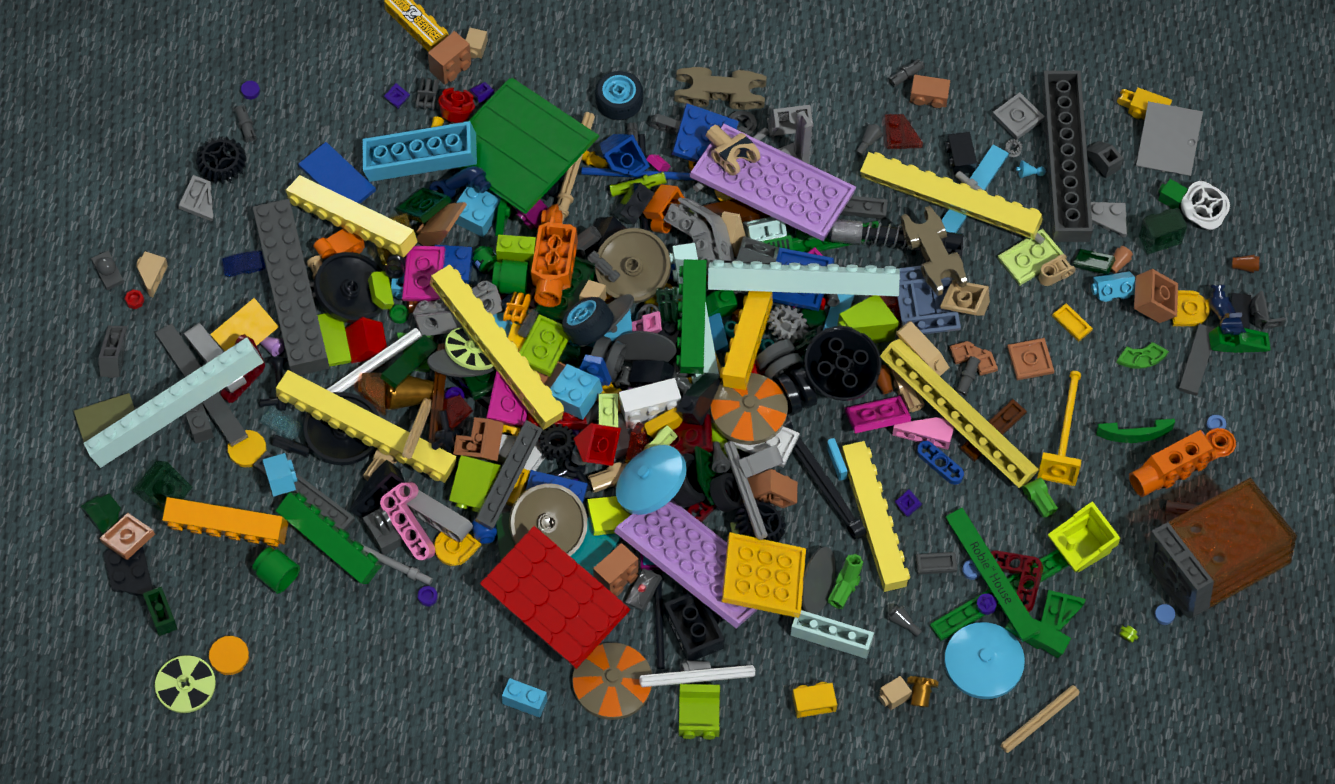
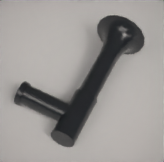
[259,357,288,411]

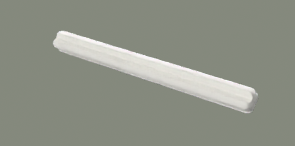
[326,328,422,393]
[639,665,755,687]

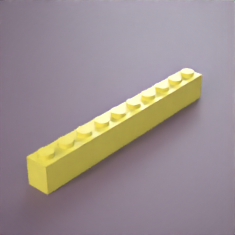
[860,152,1043,239]
[430,265,564,430]
[880,339,1039,488]
[276,370,456,483]

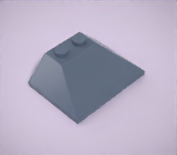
[897,266,961,334]

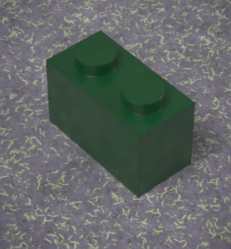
[143,586,178,636]

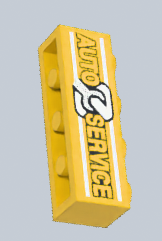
[384,0,449,52]

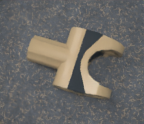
[706,125,760,176]

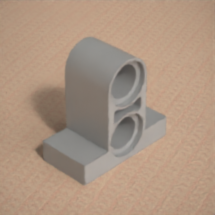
[738,445,784,478]

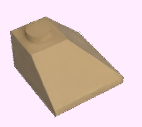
[940,280,990,316]

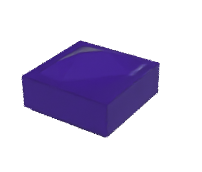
[470,82,495,103]
[384,83,410,109]
[895,489,922,517]

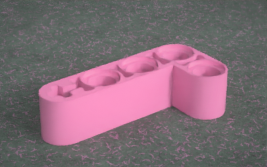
[380,482,435,560]

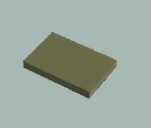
[74,393,135,442]

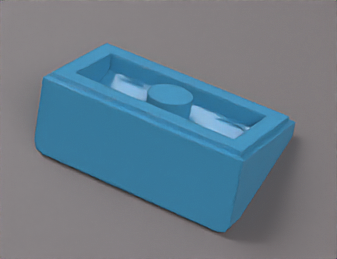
[709,313,728,354]

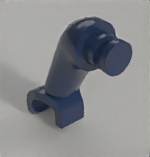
[429,166,491,199]
[1208,285,1246,335]

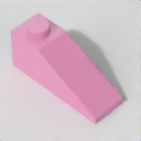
[892,417,954,450]

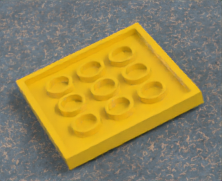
[721,532,806,618]

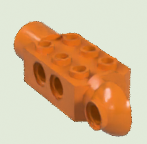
[531,204,578,307]
[1129,428,1236,497]

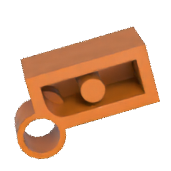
[643,184,685,233]
[313,228,365,259]

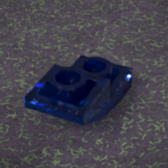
[222,250,265,278]

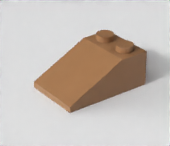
[416,202,467,246]

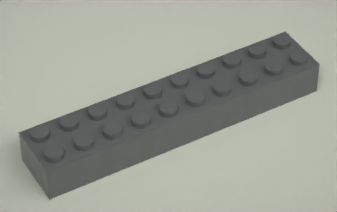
[1042,71,1093,242]
[253,199,330,376]

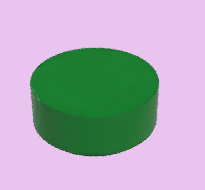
[390,304,409,324]

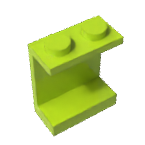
[679,684,720,740]

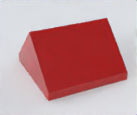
[345,317,387,363]
[574,423,621,466]

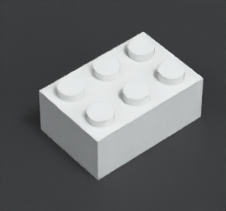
[619,378,681,429]

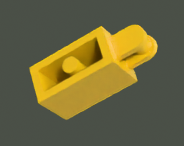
[1117,88,1172,120]

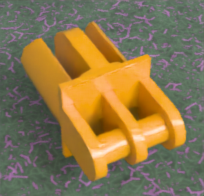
[503,292,532,324]

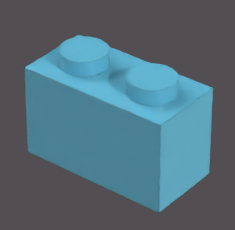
[262,453,298,497]
[502,678,547,718]

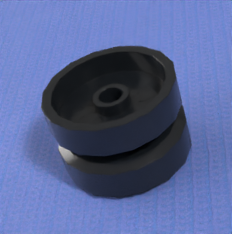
[774,367,817,416]

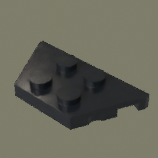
[104,546,153,596]

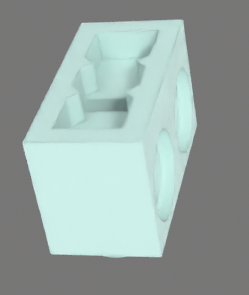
[743,217,787,241]

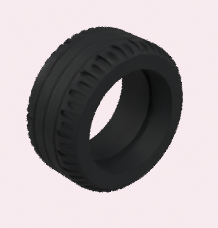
[672,453,706,507]

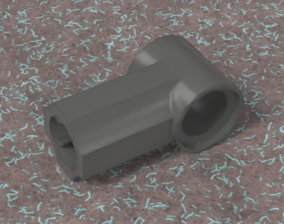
[576,225,601,258]

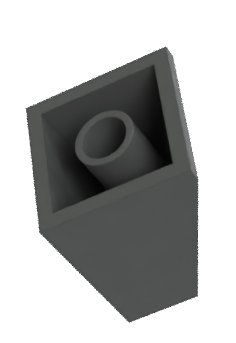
[733,236,779,295]

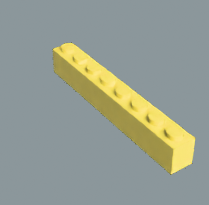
[286,175,417,257]
[841,441,910,592]

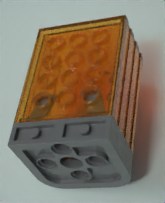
[1148,477,1297,619]

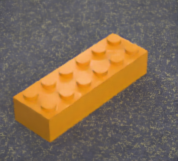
[162,497,289,547]

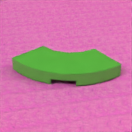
[1116,342,1169,369]

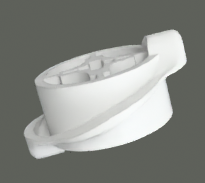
[1181,181,1230,230]

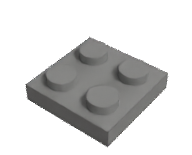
[992,92,1045,140]

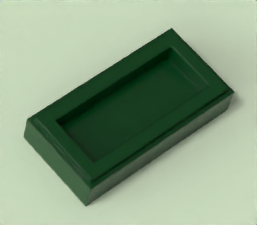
[1073,249,1115,275]

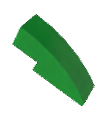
[1209,327,1271,353]
[1005,618,1071,658]

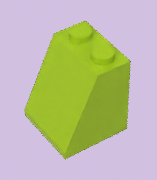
[496,235,537,275]
[837,295,899,343]
[449,455,501,512]

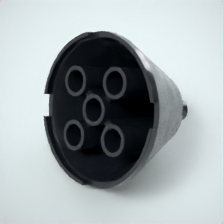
[804,326,881,401]

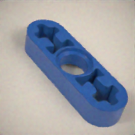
[917,441,964,485]

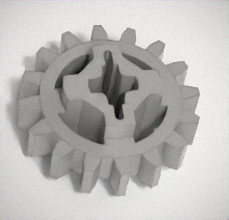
[767,305,808,344]

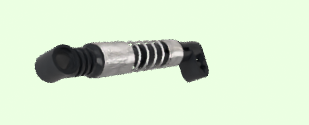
[794,219,964,259]

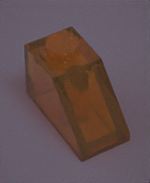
[358,373,386,415]

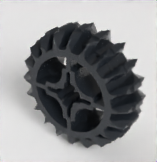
[196,136,247,184]
[733,498,786,543]

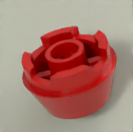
[439,87,475,123]

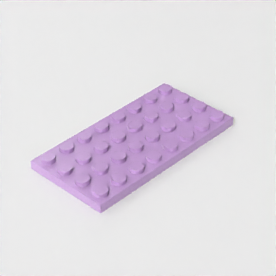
[690,124,856,241]
[614,500,758,629]

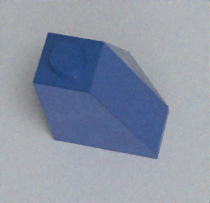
[600,134,650,176]

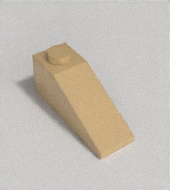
[896,321,950,376]

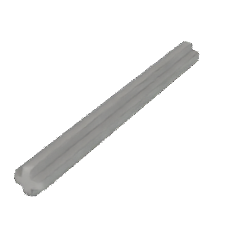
[724,441,767,540]

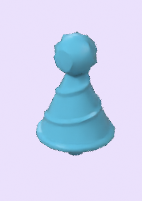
[1016,160,1046,179]

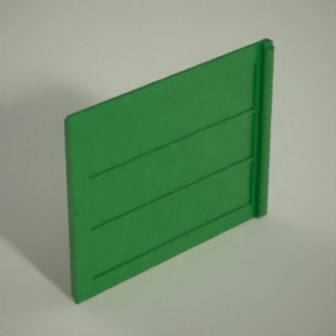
[458,78,600,214]

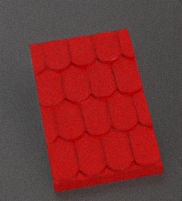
[480,526,630,669]

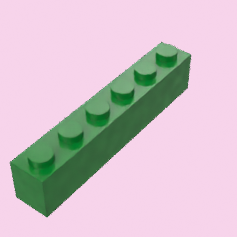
[677,259,707,374]
[276,492,382,584]

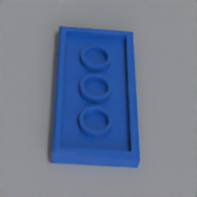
[298,142,376,204]

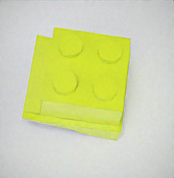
[1048,501,1120,573]

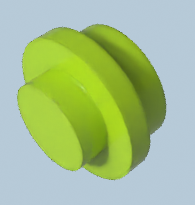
[1119,625,1139,643]

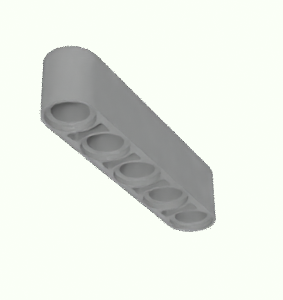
[183,323,247,393]
[389,486,473,542]

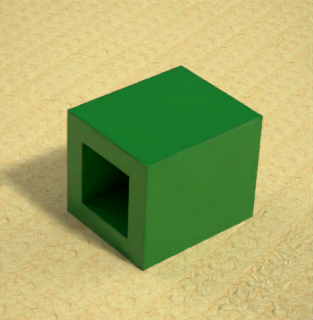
[1158,179,1188,211]

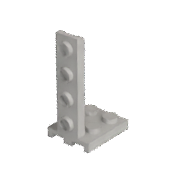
[778,111,813,164]

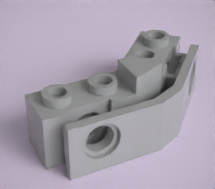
[664,197,735,275]
[413,281,503,336]

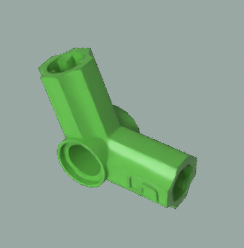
[828,554,863,609]

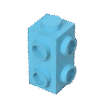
[1091,271,1135,302]

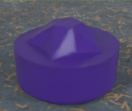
[976,594,997,615]

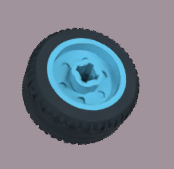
[595,70,643,120]
[562,297,614,345]

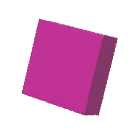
[646,154,671,171]

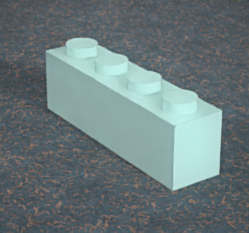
[791,610,874,659]

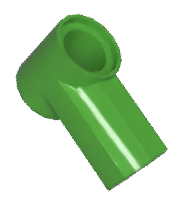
[1022,478,1058,518]

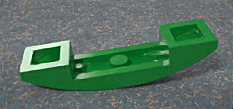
[1096,419,1175,443]

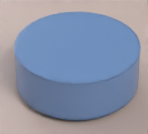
[1206,415,1226,431]
[962,560,981,580]
[1155,604,1175,625]

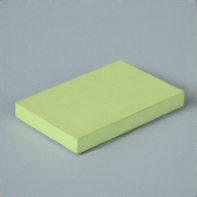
[997,228,1064,285]

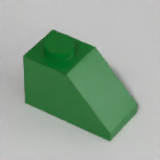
[706,290,737,317]

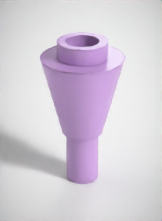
[260,337,284,357]

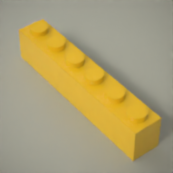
[720,291,773,390]

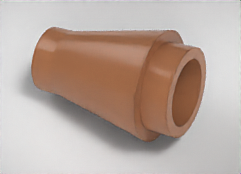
[1110,246,1133,274]

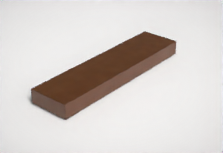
[960,399,1027,462]

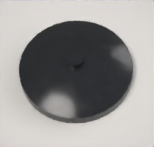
[314,252,383,323]
[304,392,380,465]

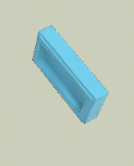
[827,438,848,481]

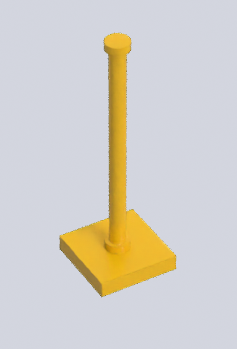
[1037,371,1082,486]

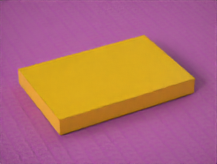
[210,298,279,352]

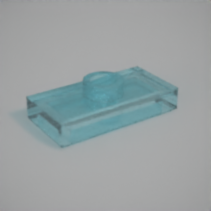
[261,406,304,440]

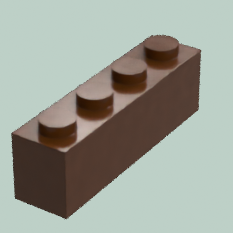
[704,199,772,233]

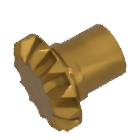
[906,676,939,707]

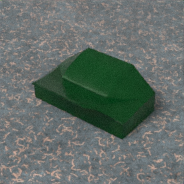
[81,493,121,535]

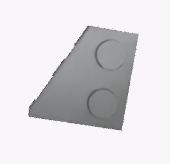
[179,175,213,221]
[1091,202,1127,237]

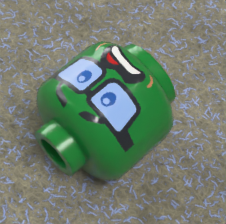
[472,246,497,274]

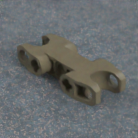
[674,67,767,110]
[901,206,967,296]

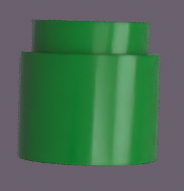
[492,259,529,296]
[252,547,300,594]

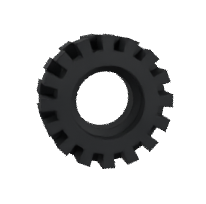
[540,424,575,462]

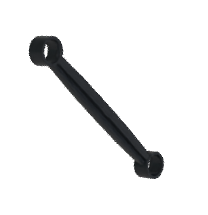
[784,416,867,541]

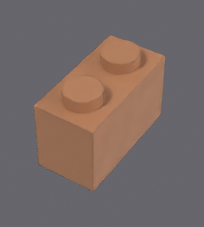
[910,75,950,108]

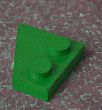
[495,199,512,236]
[1041,590,1086,631]

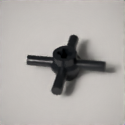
[432,410,463,467]
[552,441,592,492]

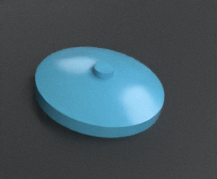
[616,445,686,515]
[944,622,1025,699]

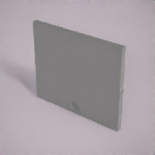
[1136,101,1203,176]

